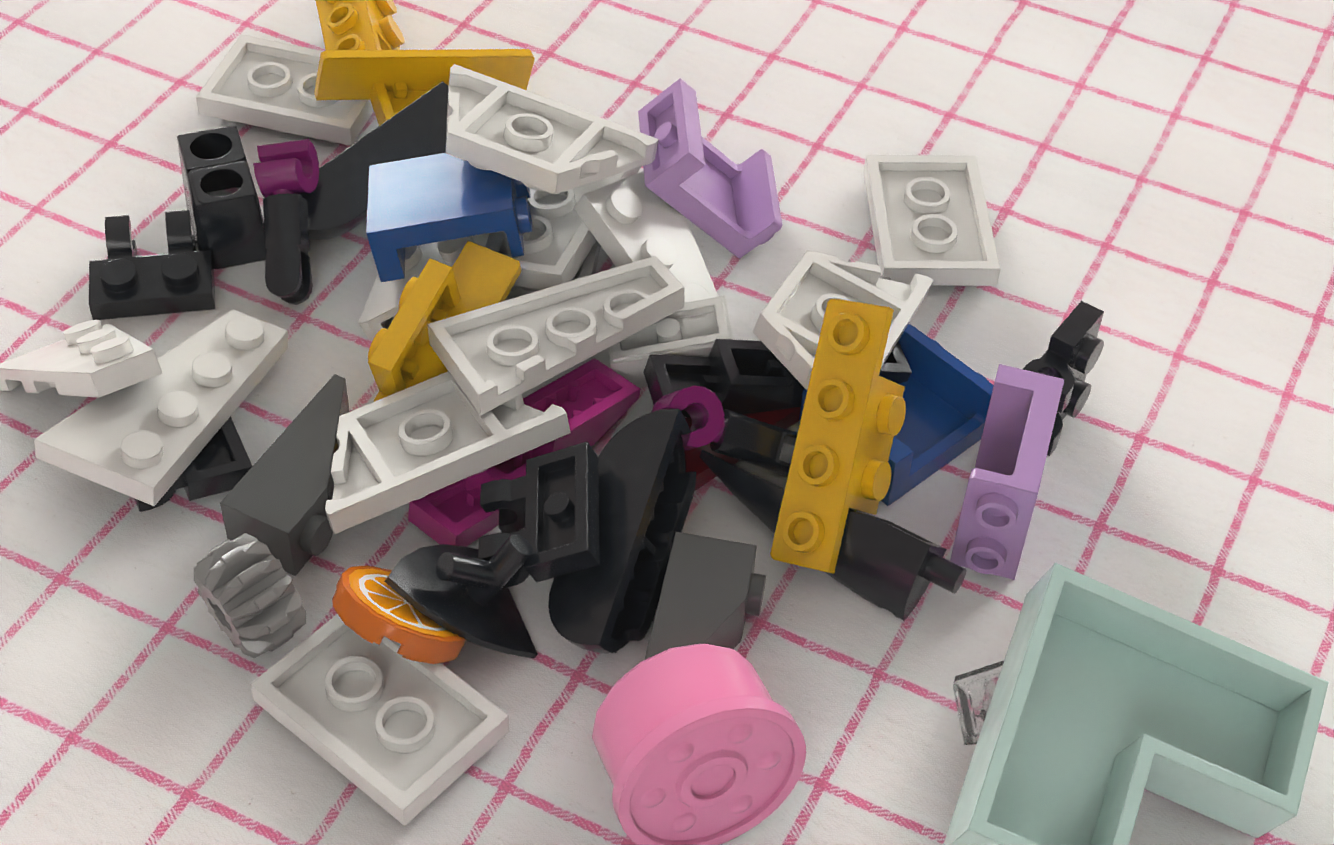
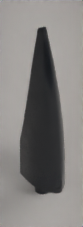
[700,450,967,621]

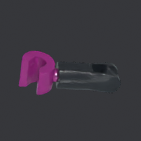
[253,139,319,305]
[651,386,798,477]

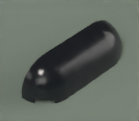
[300,81,448,240]
[548,409,697,653]

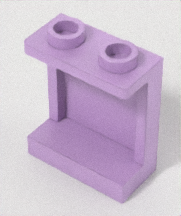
[638,78,782,259]
[950,364,1064,580]

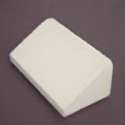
[608,295,733,388]

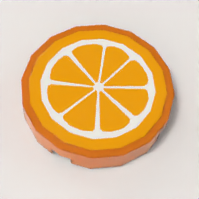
[332,565,467,664]

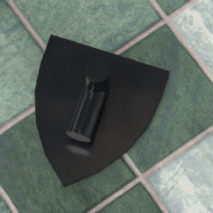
[384,534,538,659]

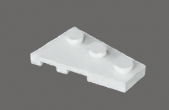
[0,320,162,398]

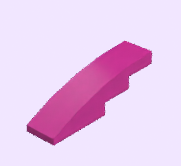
[408,358,641,547]

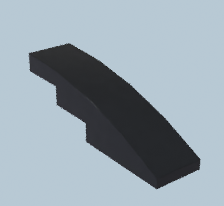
[643,339,912,417]

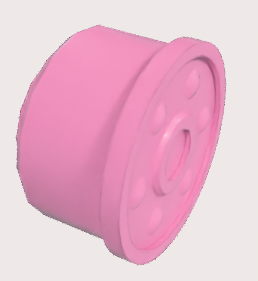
[592,644,806,845]

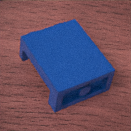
[366,153,533,282]
[798,324,994,506]

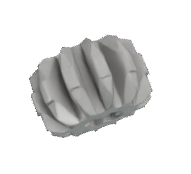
[194,533,306,658]

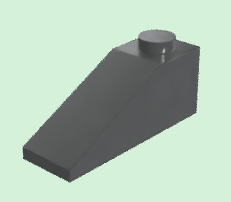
[220,374,350,576]
[645,532,766,660]

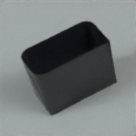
[177,126,267,269]

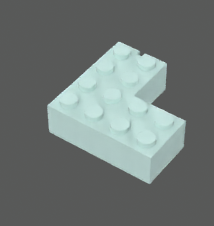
[943,563,1329,845]

